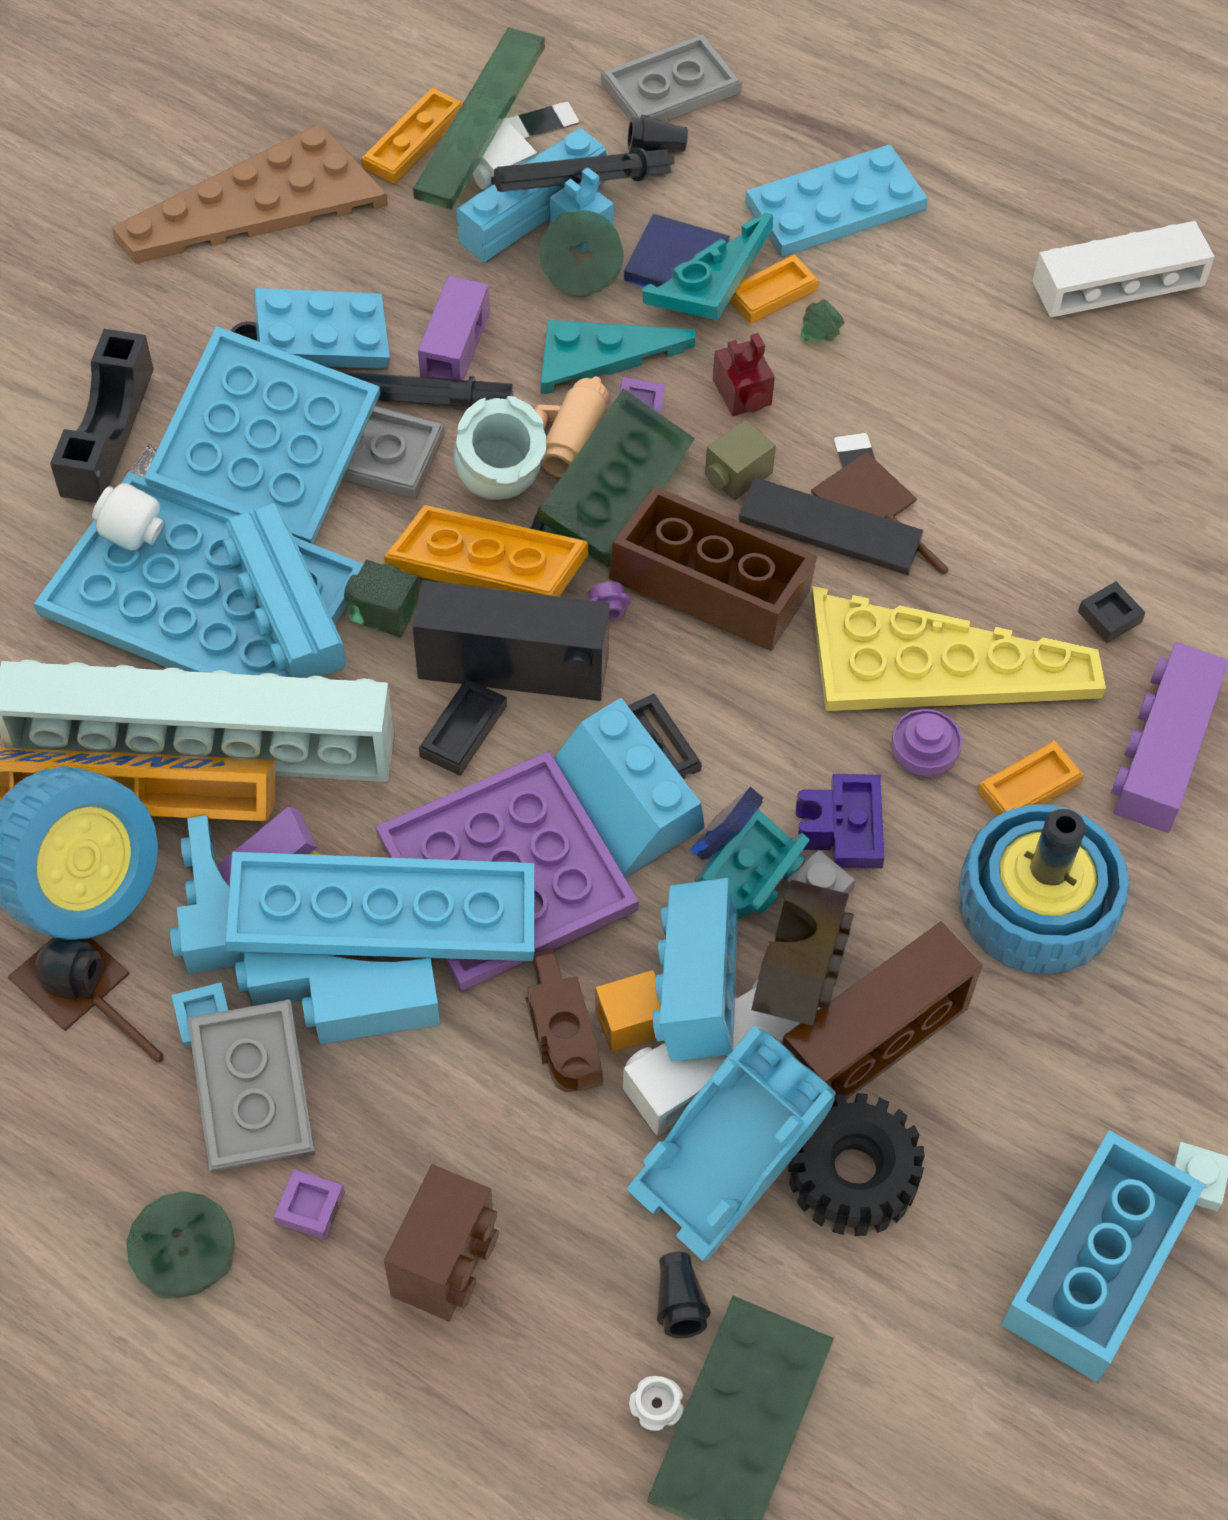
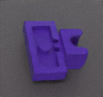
[795,774,884,868]

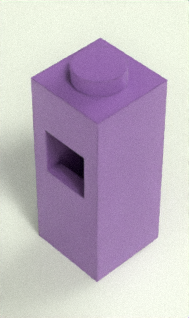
[418,276,490,380]

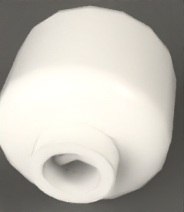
[92,483,164,551]

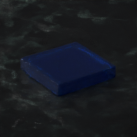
[624,214,730,287]

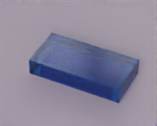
[690,787,764,860]

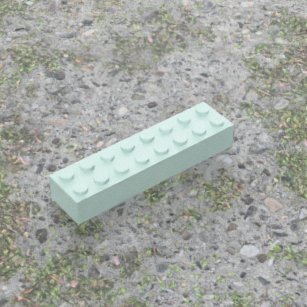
[0,660,394,782]

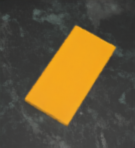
[384,505,588,597]

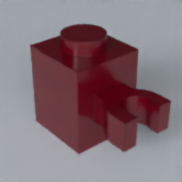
[712,333,775,417]

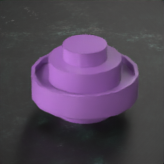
[891,709,962,777]

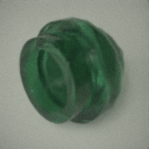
[801,299,845,342]

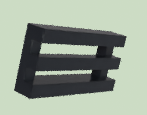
[628,693,702,779]

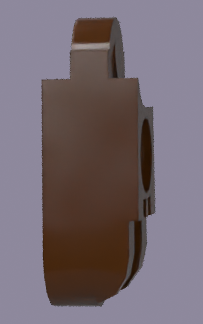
[525,949,603,1092]

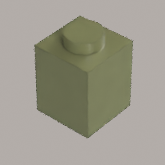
[705,419,776,500]

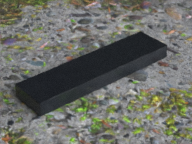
[739,477,923,575]

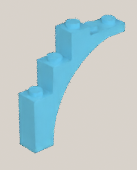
[170,815,440,1045]

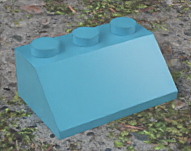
[554,698,705,878]

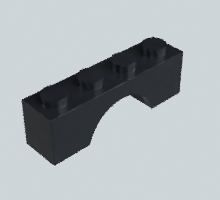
[50,329,154,503]

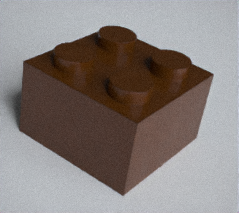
[384,1164,499,1321]

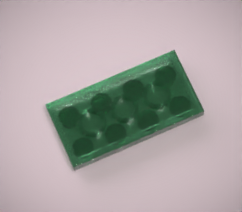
[535,388,695,568]
[647,1295,834,1520]

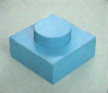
[171,982,229,1048]

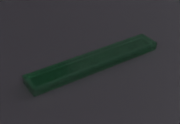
[413,27,545,210]

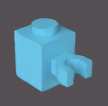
[550,167,614,253]

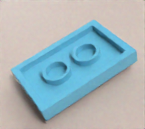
[253,288,390,369]

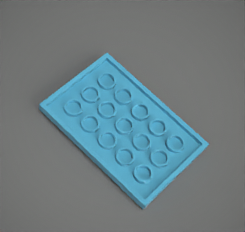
[34,472,367,677]

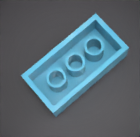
[1001,1130,1206,1383]

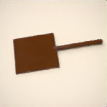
[811,451,948,574]
[8,937,163,1062]

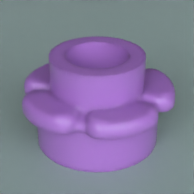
[588,582,631,621]

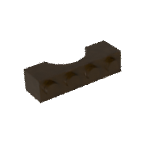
[751,879,854,1026]

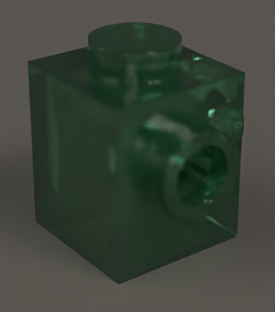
[344,559,419,638]

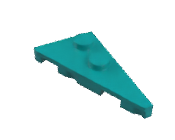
[642,213,773,320]
[541,320,696,394]

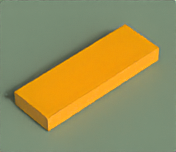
[361,87,465,185]

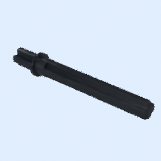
[491,148,675,192]
[339,371,514,409]

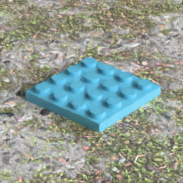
[144,326,380,544]

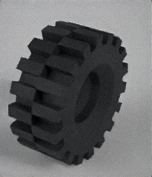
[788,1093,925,1236]

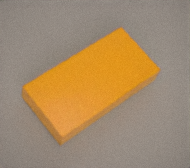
[729,254,819,324]
[977,740,1084,816]

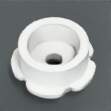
[629,1376,684,1431]

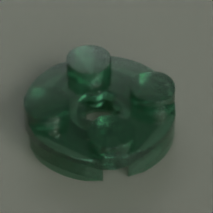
[540,210,624,297]

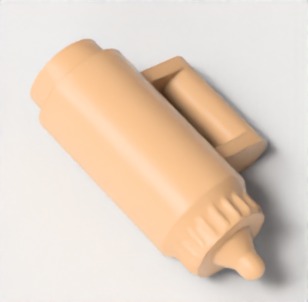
[534,376,609,478]

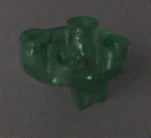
[126,1191,235,1299]

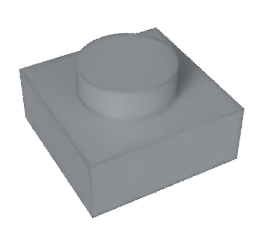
[785,850,855,894]

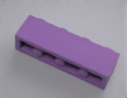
[1111,642,1228,833]

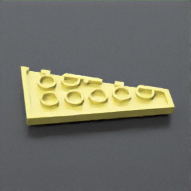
[811,586,1106,711]

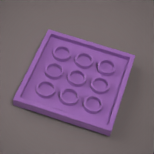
[375,751,639,992]

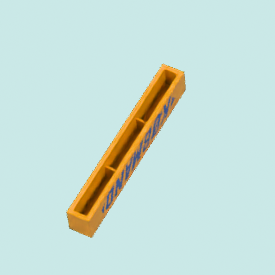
[0,747,276,821]

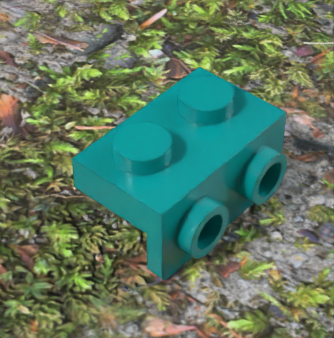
[695,806,810,919]

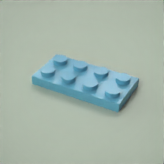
[745,144,928,257]

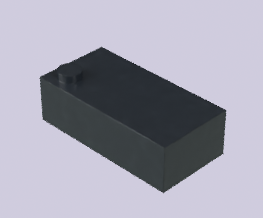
[412,580,610,701]

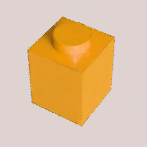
[595,970,661,1053]

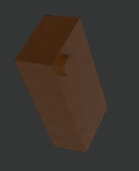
[609,486,817,651]
[782,921,983,1099]

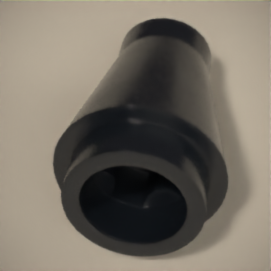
[627,114,688,152]
[657,1252,711,1338]

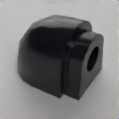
[35,939,106,1000]

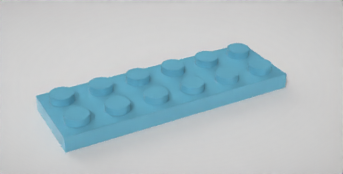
[225,852,534,961]

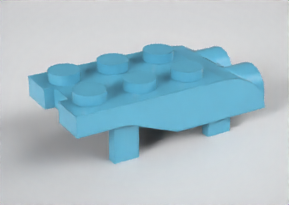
[626,1025,836,1261]

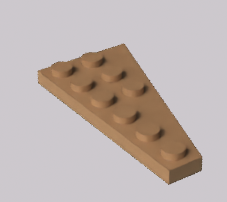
[112,123,388,263]

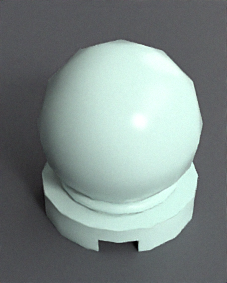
[453,396,546,501]

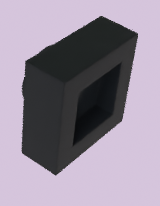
[1078,581,1146,643]

